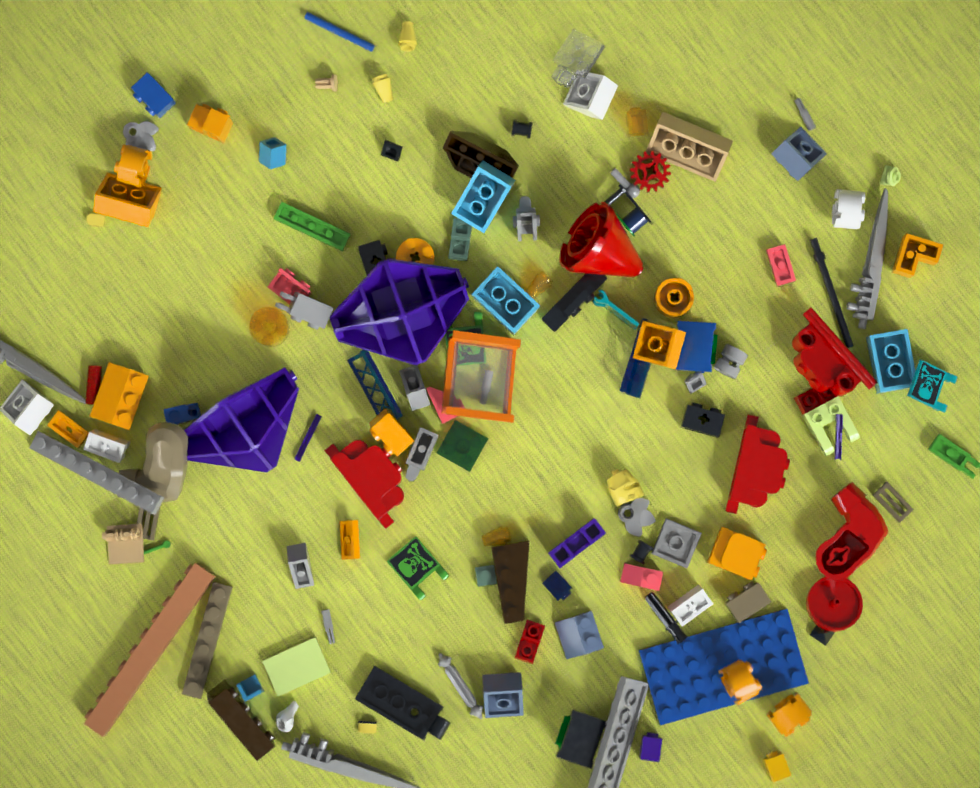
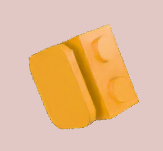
[707,527,767,580]

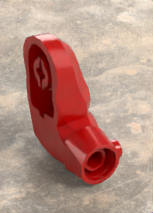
[816,482,888,581]

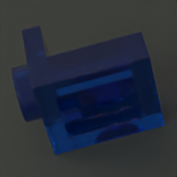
[542,571,572,601]

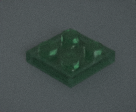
[436,420,488,472]

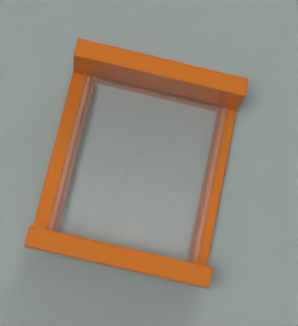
[441,330,521,423]

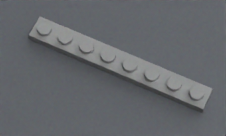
[29,431,164,515]

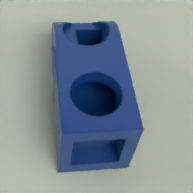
[163,403,201,425]

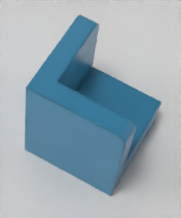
[259,137,286,170]
[236,674,264,702]

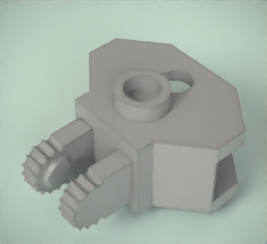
[513,196,540,241]

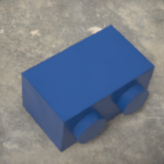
[131,72,176,119]

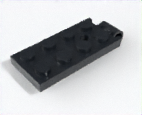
[355,666,451,740]

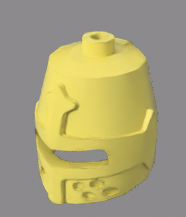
[607,469,644,507]

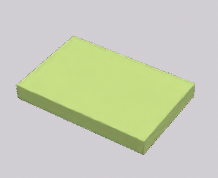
[262,637,331,696]

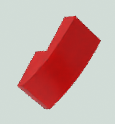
[794,388,837,415]
[514,620,545,664]

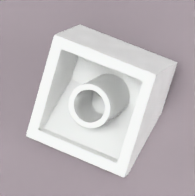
[563,70,618,120]
[0,379,54,435]

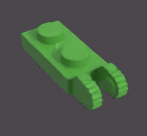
[927,434,980,479]

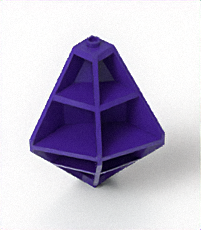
[330,259,469,365]
[184,368,299,473]

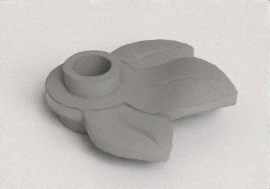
[123,121,159,151]
[618,498,656,537]

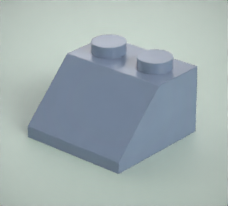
[772,127,827,181]
[554,611,604,659]
[482,672,524,718]

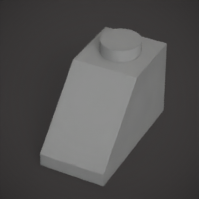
[399,365,430,411]
[287,543,314,589]

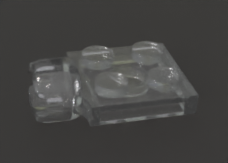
[552,29,605,88]

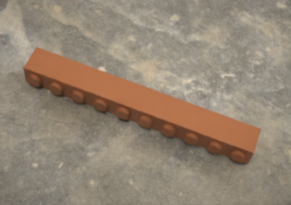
[84,563,216,737]

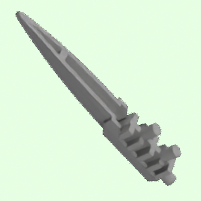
[846,188,888,329]
[0,340,86,404]
[281,732,420,788]

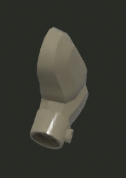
[117,422,188,503]

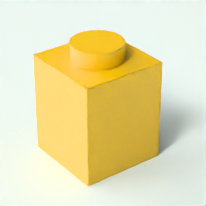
[763,750,792,783]

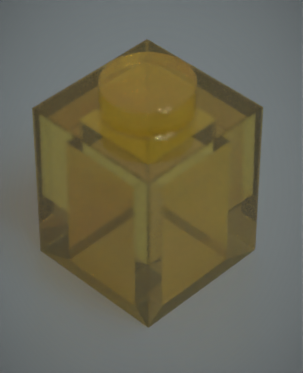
[626,107,648,137]

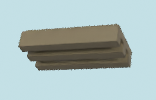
[873,482,914,523]
[137,505,161,540]

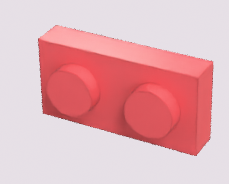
[766,244,796,287]

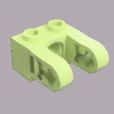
[802,396,860,456]

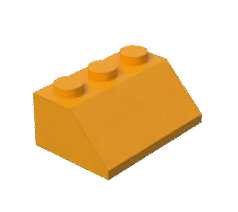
[93,173,162,227]
[90,362,149,430]

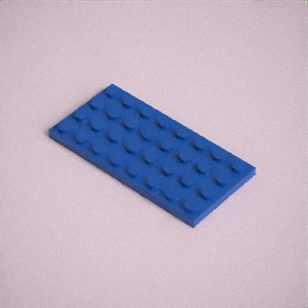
[639,609,809,726]

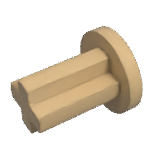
[315,74,338,92]

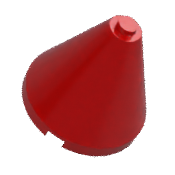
[559,201,643,278]

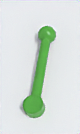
[144,541,171,554]

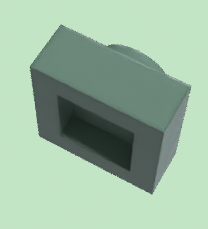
[475,565,497,587]

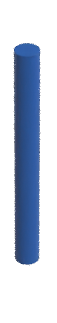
[304,12,375,52]

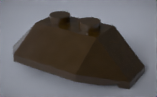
[443,131,519,178]

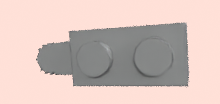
[275,291,333,330]
[406,427,439,482]

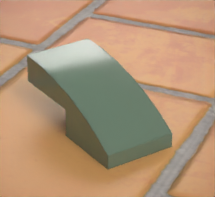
[448,218,472,261]

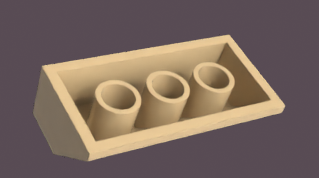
[646,112,733,182]

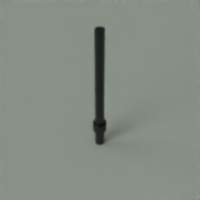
[810,238,854,348]

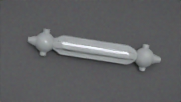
[438,653,483,720]

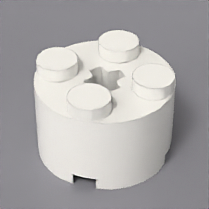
[832,189,865,229]

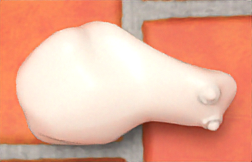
[276,701,299,732]

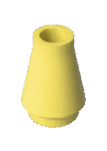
[398,21,417,51]
[372,74,394,103]

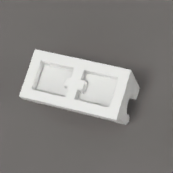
[83,429,130,463]
[667,585,713,626]

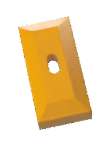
[47,410,89,448]

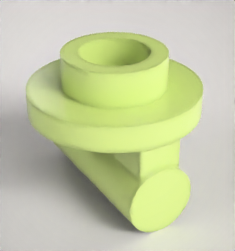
[880,165,901,186]

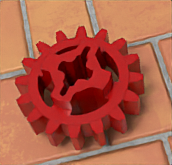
[630,151,671,193]

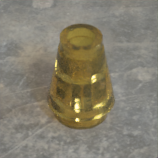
[526,271,553,299]
[482,526,511,546]

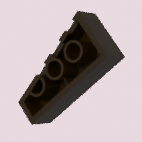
[491,541,530,624]
[207,679,275,761]

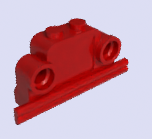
[792,307,877,396]
[725,414,790,514]
[324,440,404,529]

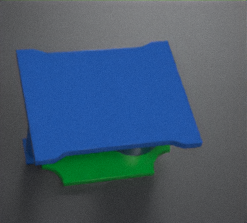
[673,321,718,373]

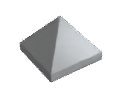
[684,371,707,394]

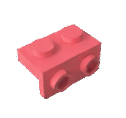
[267,268,312,305]

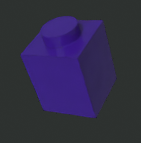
[639,732,663,762]

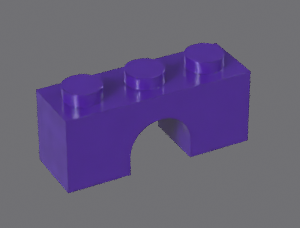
[548,518,606,568]

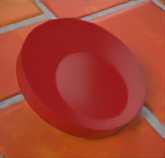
[806,577,863,632]

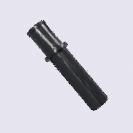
[645,592,688,644]

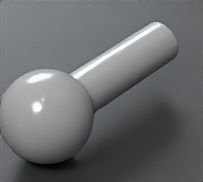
[610,168,640,198]

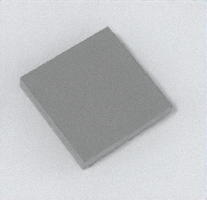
[651,518,702,568]

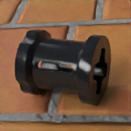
[511,119,533,139]
[629,540,654,565]

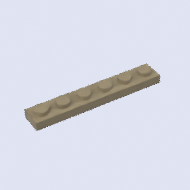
[182,582,233,699]

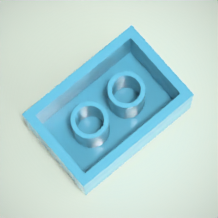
[451,161,516,233]
[471,266,540,335]
[866,329,916,394]

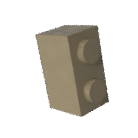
[725,581,771,623]

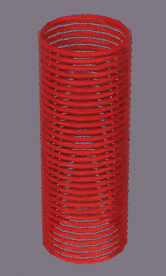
[85,365,102,405]

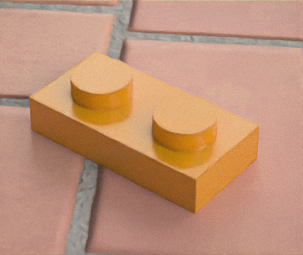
[339,520,360,560]

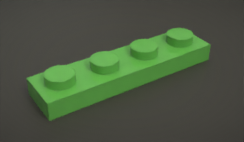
[273,201,351,252]

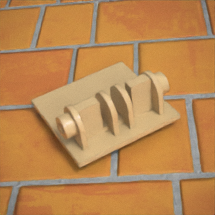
[102,524,144,564]

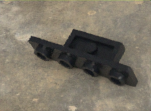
[542,273,607,332]

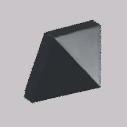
[381,140,403,162]
[810,625,835,646]

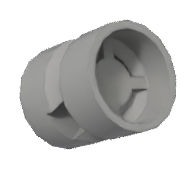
[714,344,748,379]

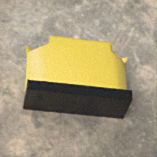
[357,721,377,734]

